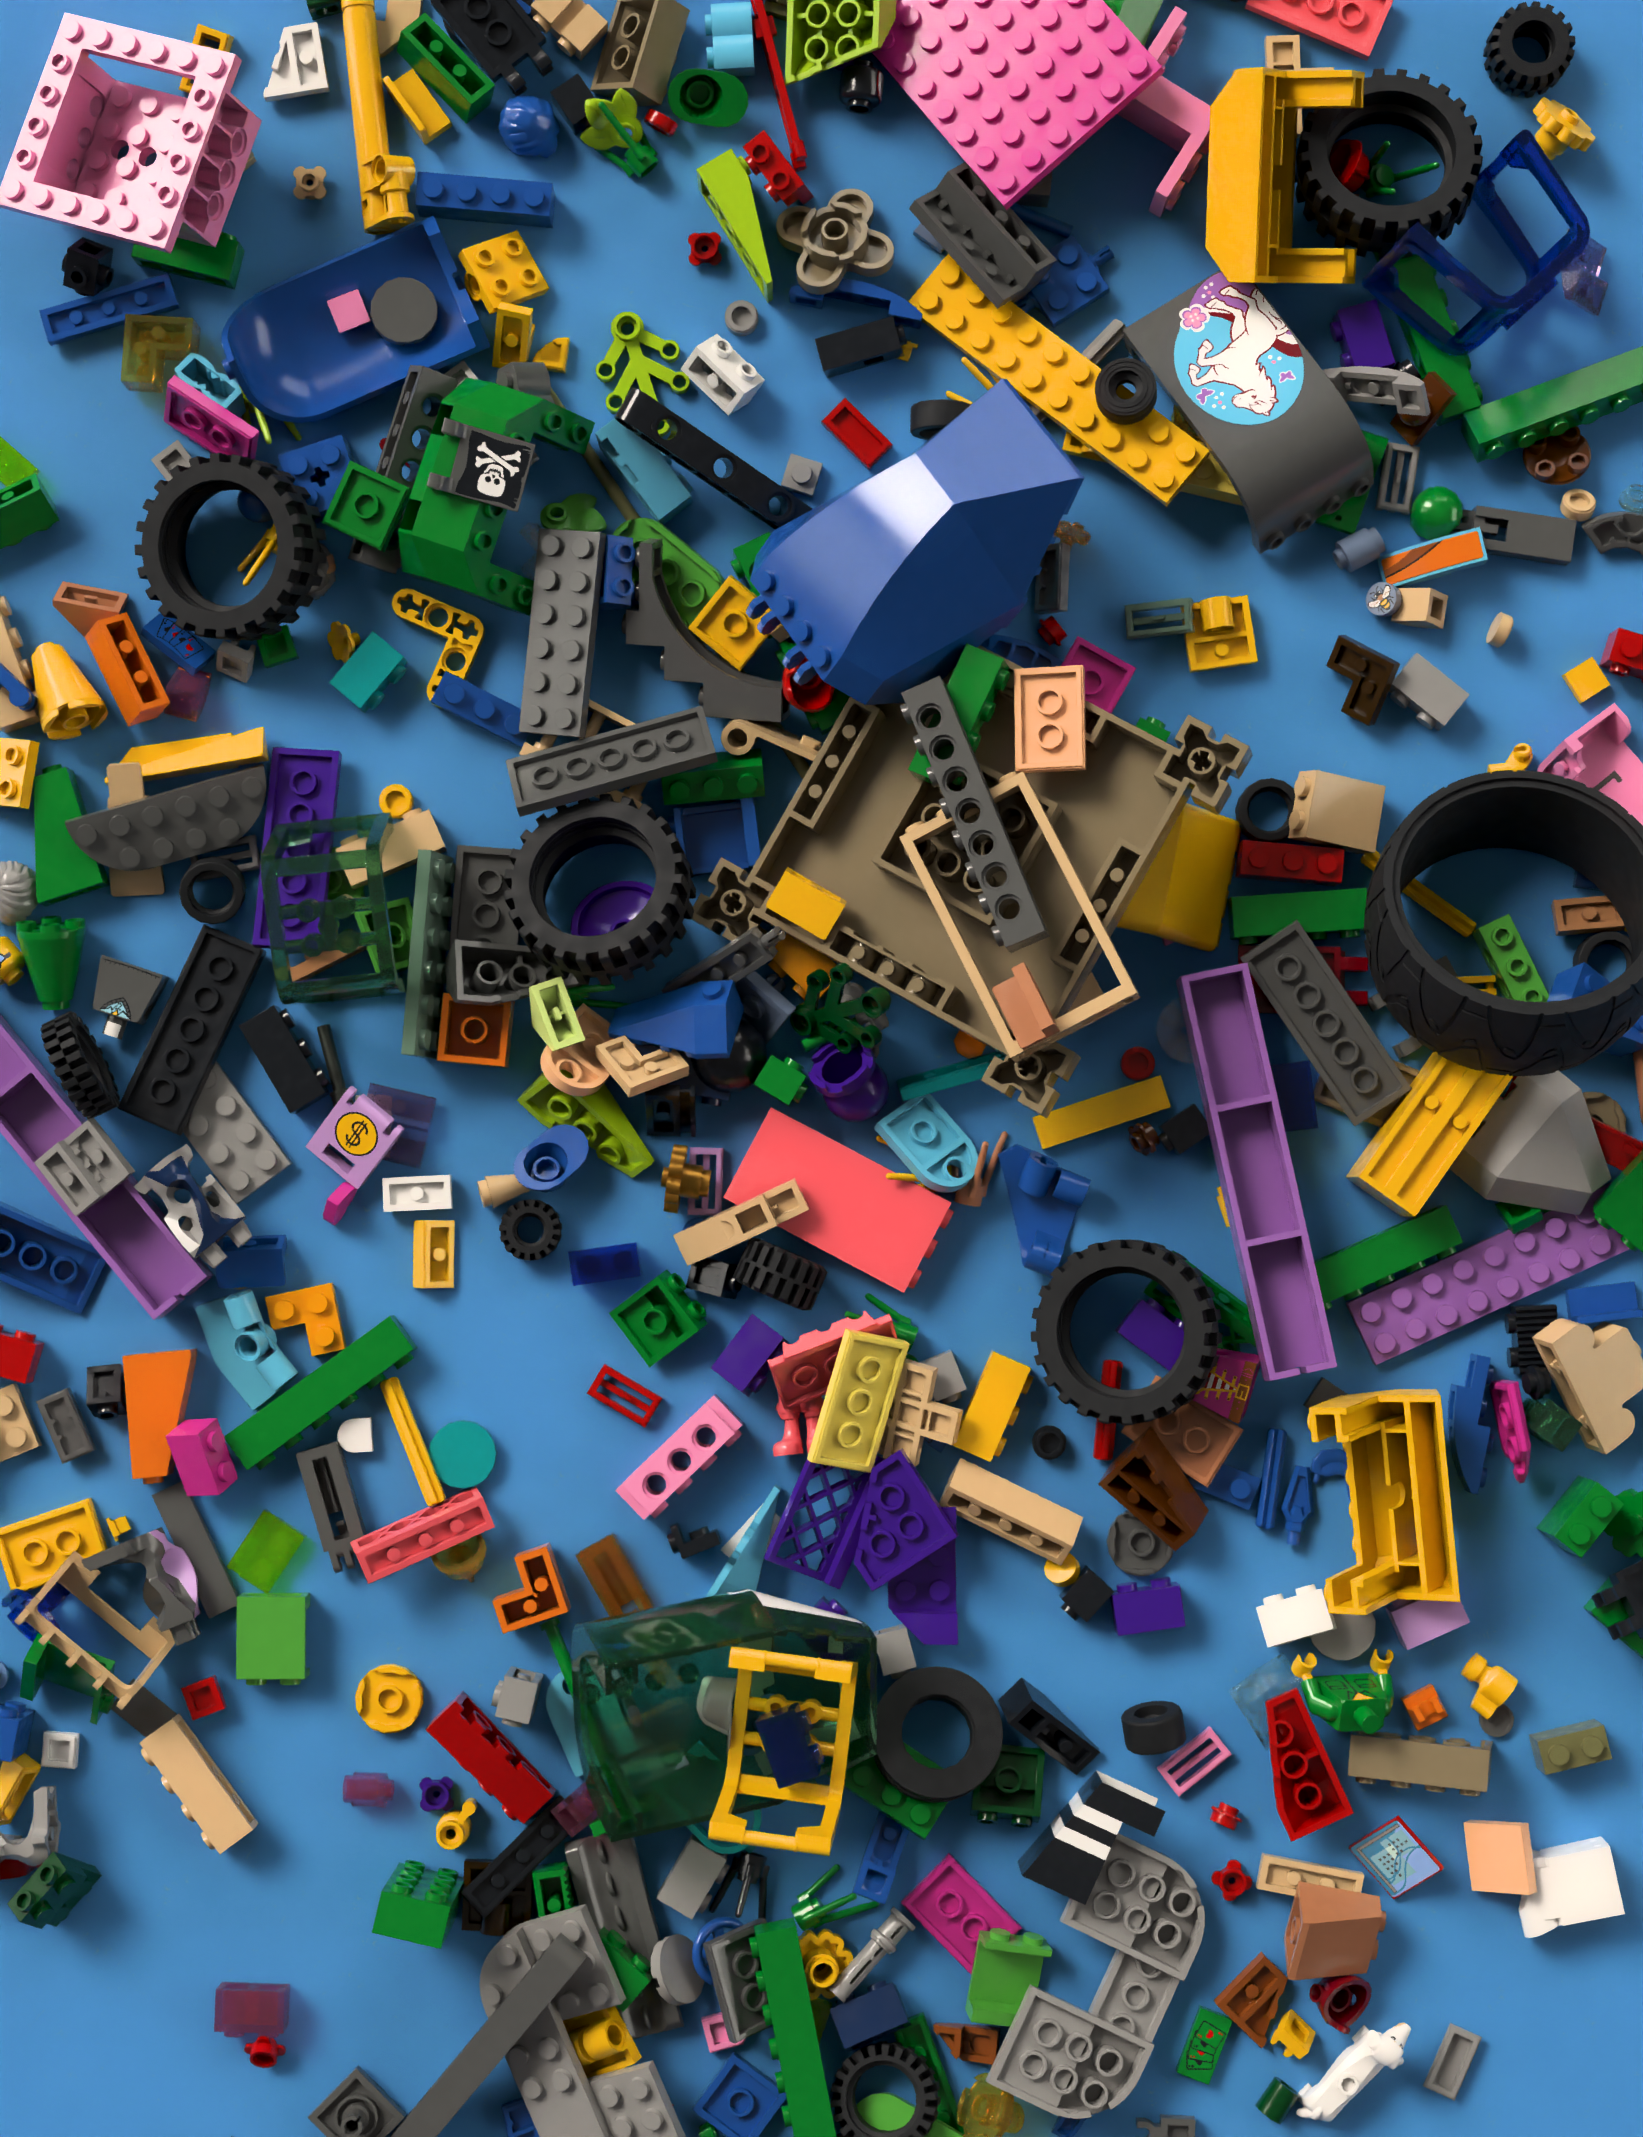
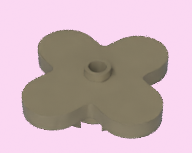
[776,189,894,295]

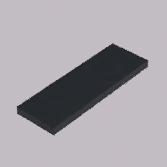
[118,925,267,1136]

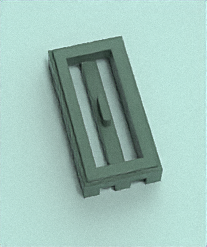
[1125,598,1195,640]

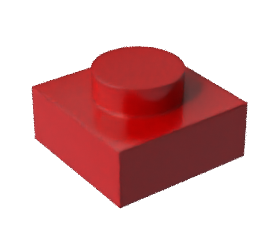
[181,1675,227,1720]

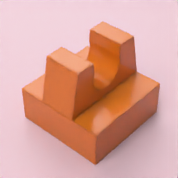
[1400,1683,1448,1731]

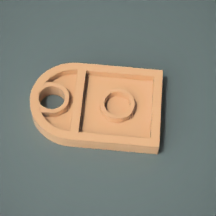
[540,1003,635,1096]

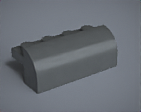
[909,162,1056,309]

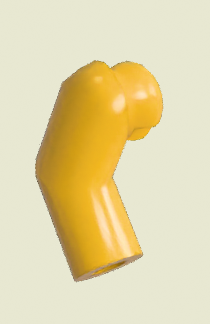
[1487,743,1533,773]

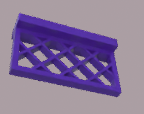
[764,1454,884,1589]

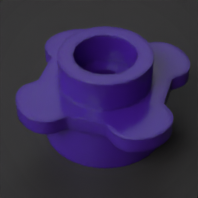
[419,1776,454,1812]

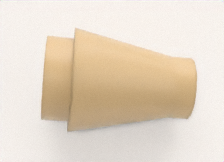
[477,1174,529,1209]

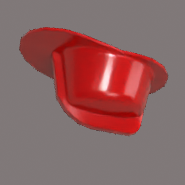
[1330,139,1370,193]

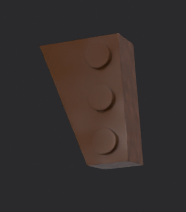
[1098,1426,1209,1551]

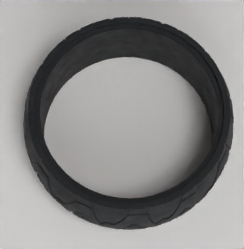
[1364,770,1643,1076]

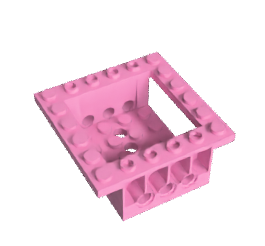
[0,12,262,254]

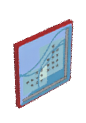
[1349,1815,1444,1899]

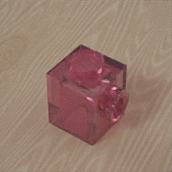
[551,1777,613,1838]

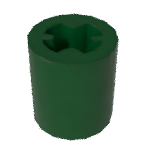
[1255,2077,1300,2124]

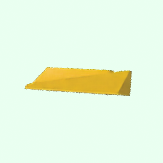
[105,727,269,785]

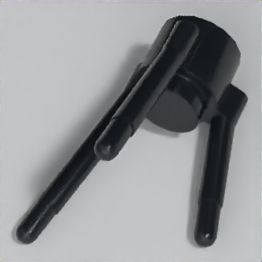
[709,1850,770,1919]

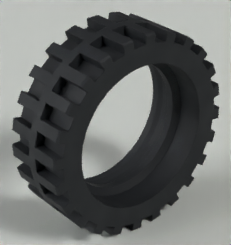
[1295,68,1483,260]
[135,453,327,641]
[504,794,696,985]
[1031,1240,1223,1425]

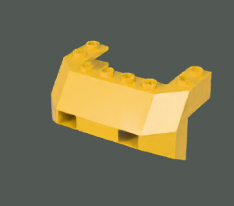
[1205,67,1365,284]
[1307,1389,1460,1615]

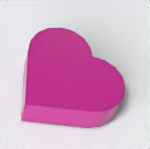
[323,1181,357,1225]

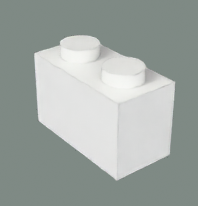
[1256,1584,1337,1648]

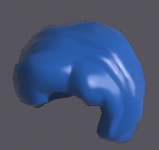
[498,95,560,158]

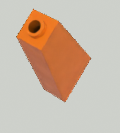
[122,1348,197,1484]

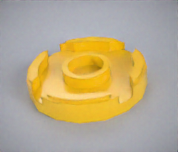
[355,1664,424,1733]

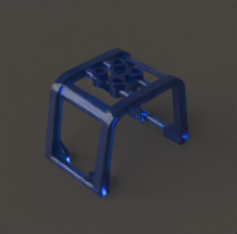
[1362,129,1590,356]

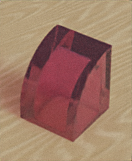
[164,666,212,722]

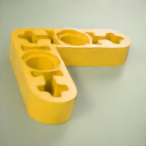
[392,588,485,709]

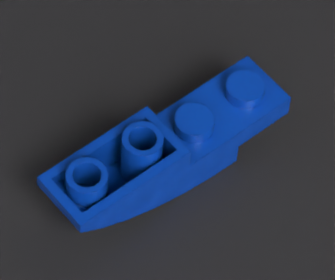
[1448,1353,1494,1495]

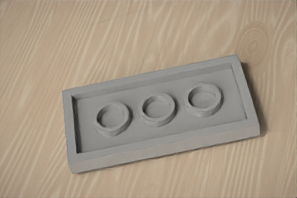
[183,1061,292,1204]

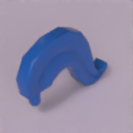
[1311,1448,1351,1502]

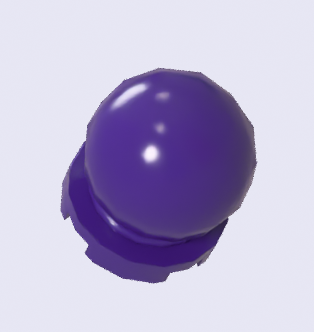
[808,1040,889,1122]

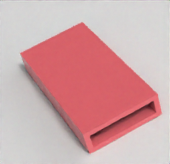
[723,1107,954,1293]

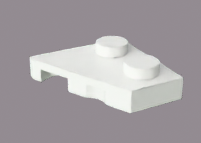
[263,22,330,102]

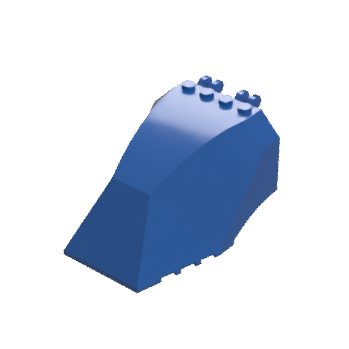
[746,379,1084,705]

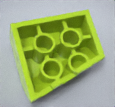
[785,0,896,86]

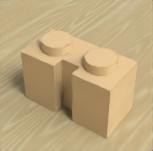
[531,0,608,61]

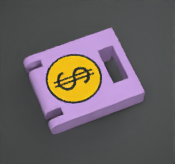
[305,1085,405,1190]

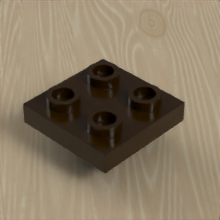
[462,1859,533,1936]

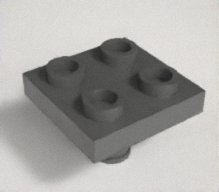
[308,2065,406,2137]

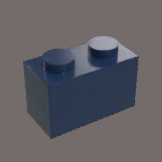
[829,1980,912,2052]

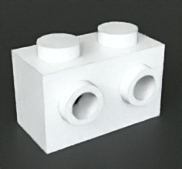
[681,334,765,416]

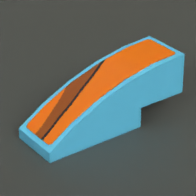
[1377,527,1488,588]

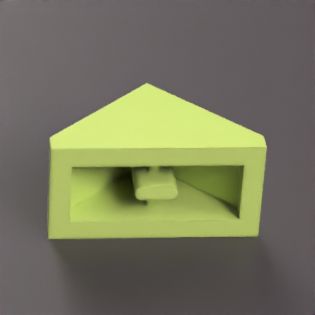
[529,976,585,1052]

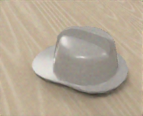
[696,1674,738,1754]

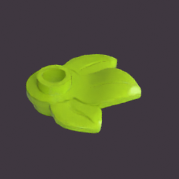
[580,88,643,150]

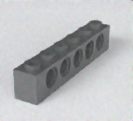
[348,365,459,574]

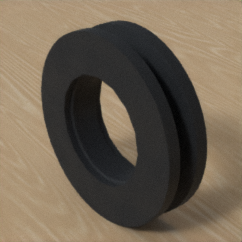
[870,1666,1003,1803]

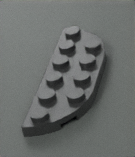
[65,764,266,871]

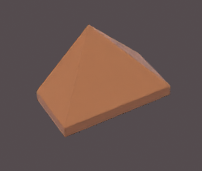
[52,581,128,637]

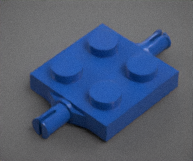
[1016,234,1114,328]

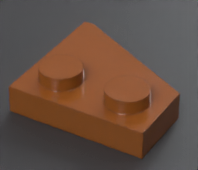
[1214,1951,1288,2048]

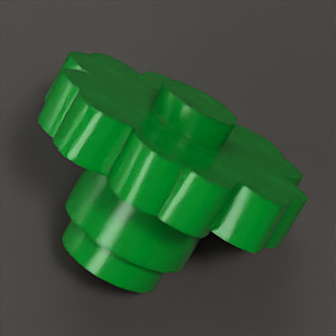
[1604,1488,1643,1558]

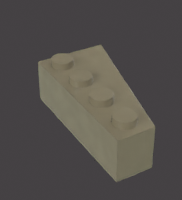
[1348,1731,1493,1797]

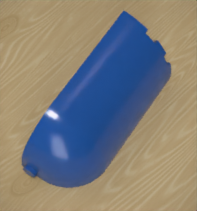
[221,216,491,423]

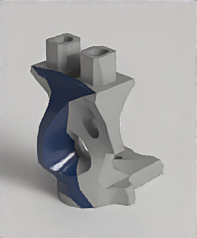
[134,1144,253,1269]

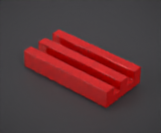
[587,1364,663,1427]

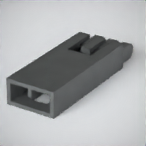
[1452,505,1577,566]
[296,1441,367,1573]

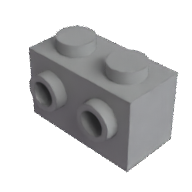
[491,1666,544,1727]

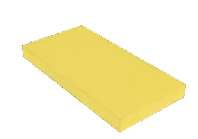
[807,1328,910,1473]

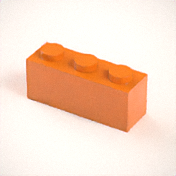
[85,612,170,727]

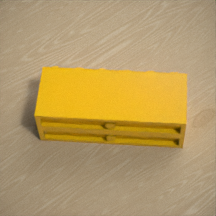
[1345,1051,1513,1217]

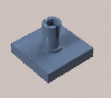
[735,971,796,1045]

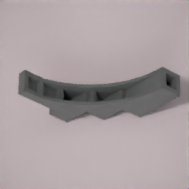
[622,538,790,722]

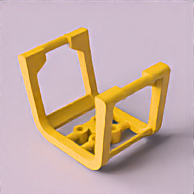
[708,1646,858,1856]

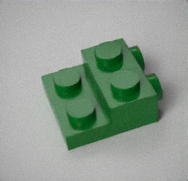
[609,1269,708,1368]

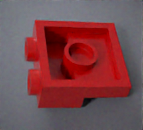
[743,130,814,207]

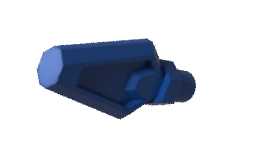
[1281,1465,1314,1546]

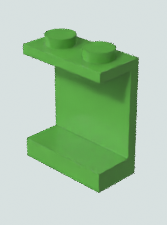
[236,1593,310,1685]
[965,1928,1052,2027]

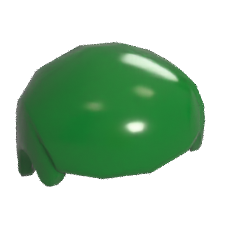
[1410,486,1463,540]

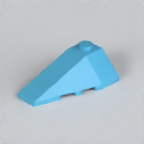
[700,1484,781,1625]

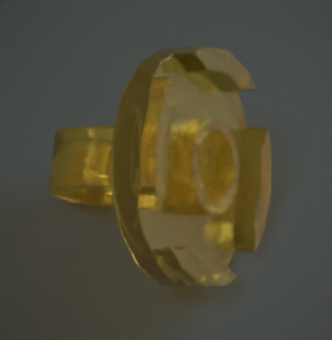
[957,2073,1025,2137]

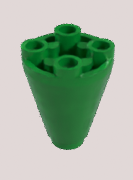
[16,915,86,1010]

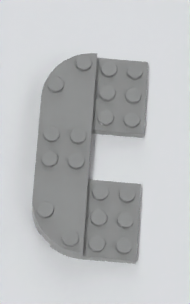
[986,1833,1205,2119]
[480,1904,686,2137]

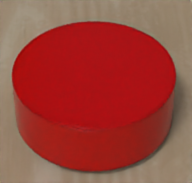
[644,108,679,137]
[1120,1046,1155,1081]

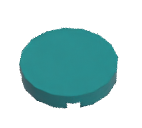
[429,1420,497,1489]

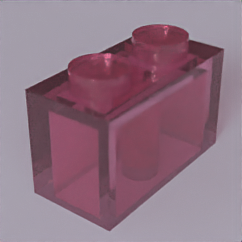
[214,1982,290,2038]

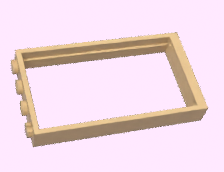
[899,771,1141,1063]

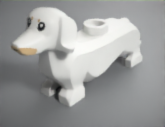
[1296,2022,1411,2122]

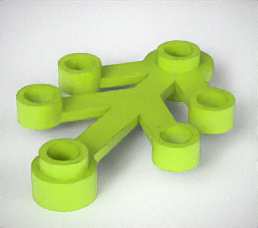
[595,312,690,437]

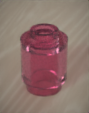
[343,1772,394,1808]

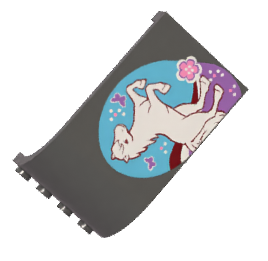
[1123,270,1374,554]

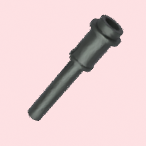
[317,1024,354,1107]

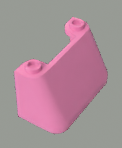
[1537,703,1643,825]

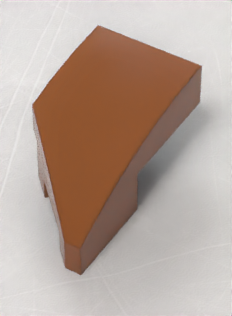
[933,2023,1000,2065]

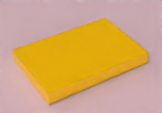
[0,1497,108,1596]

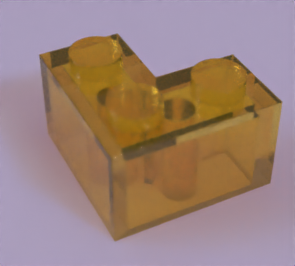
[121,314,201,393]

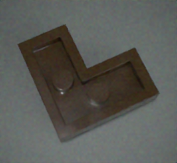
[1326,635,1400,726]

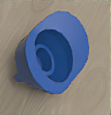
[513,1124,589,1192]

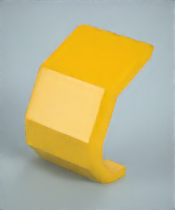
[1116,803,1241,952]

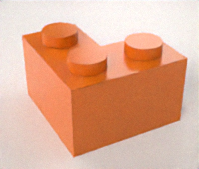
[492,1542,571,1634]

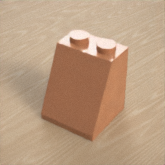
[1284,1881,1386,1981]

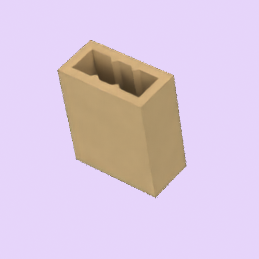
[1288,770,1386,854]

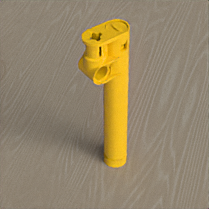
[341,0,415,235]

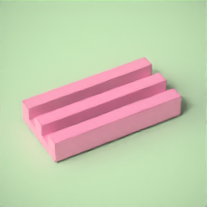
[1157,1726,1232,1797]

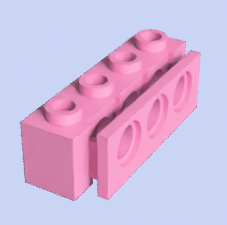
[615,1394,743,1520]

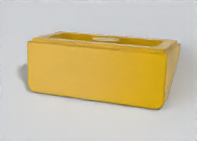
[413,1220,455,1288]

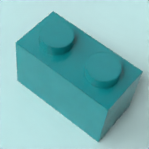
[329,631,408,713]

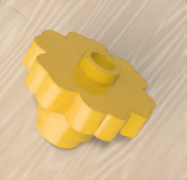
[1532,97,1596,160]
[798,1928,853,2000]

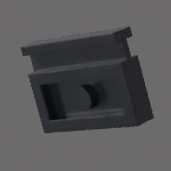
[645,1084,696,1137]

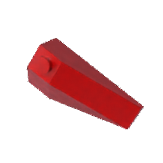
[1265,1687,1354,1842]

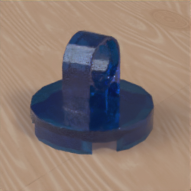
[1,1582,71,1642]

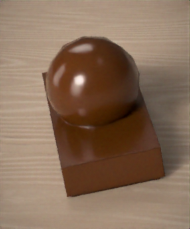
[1390,371,1457,446]

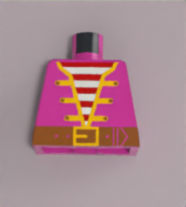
[1193,1348,1260,1424]

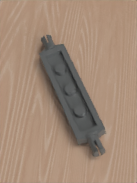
[661,926,786,993]

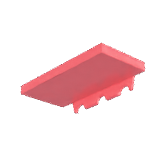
[767,1311,898,1410]

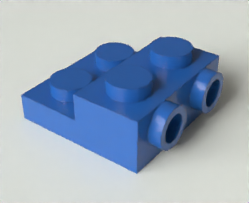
[598,535,636,611]

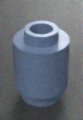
[1332,527,1386,573]

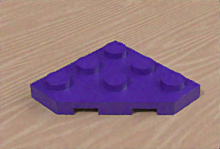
[854,1448,959,1592]

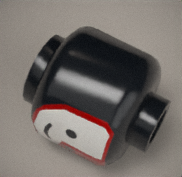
[839,60,884,114]

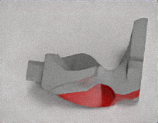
[0,1786,61,1880]

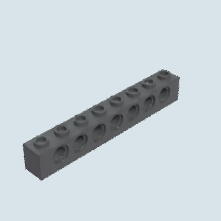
[900,676,1050,953]

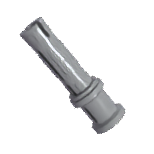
[827,1906,916,2003]

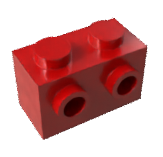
[1599,627,1643,683]

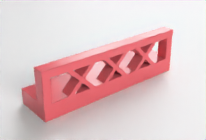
[350,1486,495,1584]

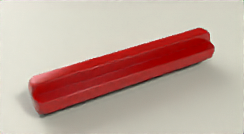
[1093,1359,1123,1461]

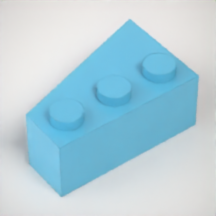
[595,418,693,525]

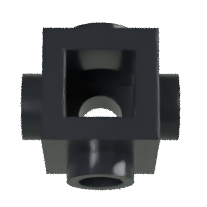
[62,237,114,297]

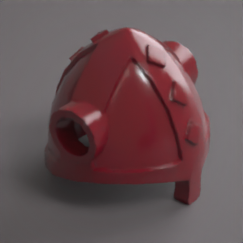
[1309,1975,1372,2034]

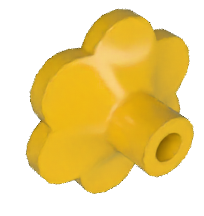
[327,621,361,663]

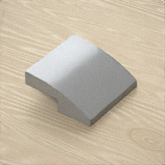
[34,1118,135,1217]

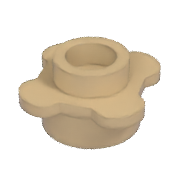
[293,166,327,200]

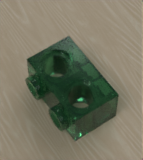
[1523,1398,1583,1452]

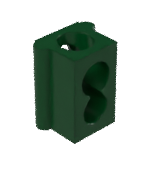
[306,0,342,20]

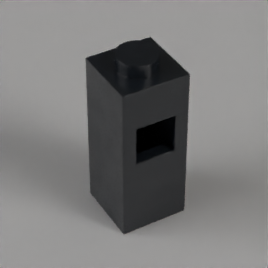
[815,316,908,378]

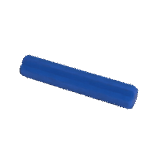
[1255,1428,1287,1529]

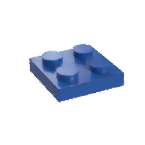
[692,2051,786,2137]

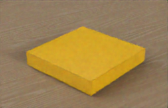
[688,575,772,671]

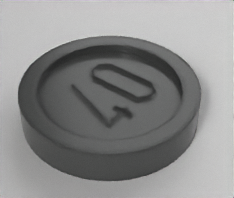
[1479,1704,1514,1737]

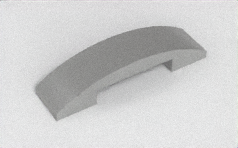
[1323,366,1431,416]

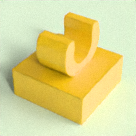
[1270,2009,1316,2059]

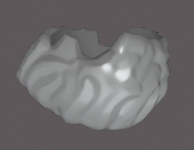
[0,860,38,926]

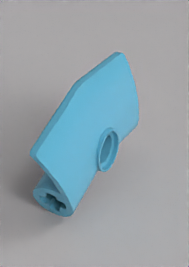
[195,1290,299,1410]

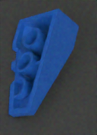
[608,980,744,1059]

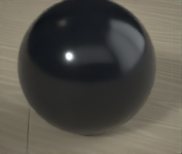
[691,1019,767,1093]

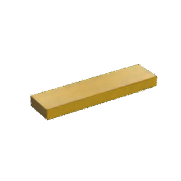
[1032,1075,1171,1150]

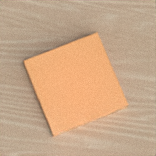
[1463,1820,1537,1895]

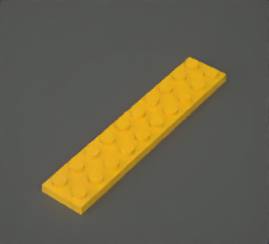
[908,254,1210,507]

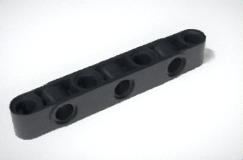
[614,388,812,530]

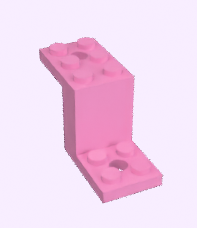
[1117,6,1210,218]

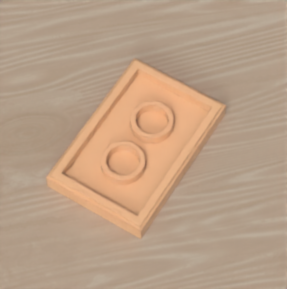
[1014,665,1086,774]

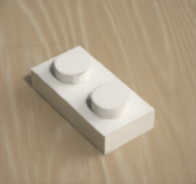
[382,1175,453,1212]

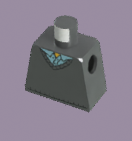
[93,955,169,1040]

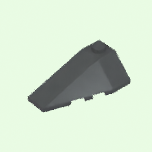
[445,939,586,1006]

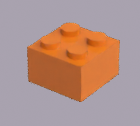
[437,993,515,1068]

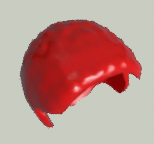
[782,657,835,713]

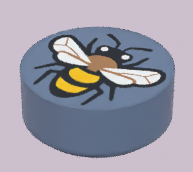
[1366,582,1402,617]

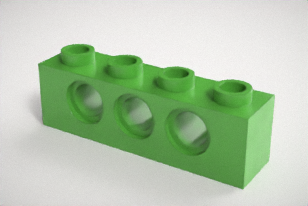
[1472,914,1549,1002]

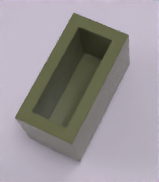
[1529,1719,1612,1775]

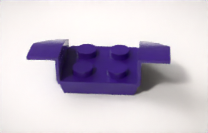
[888,1507,958,1645]

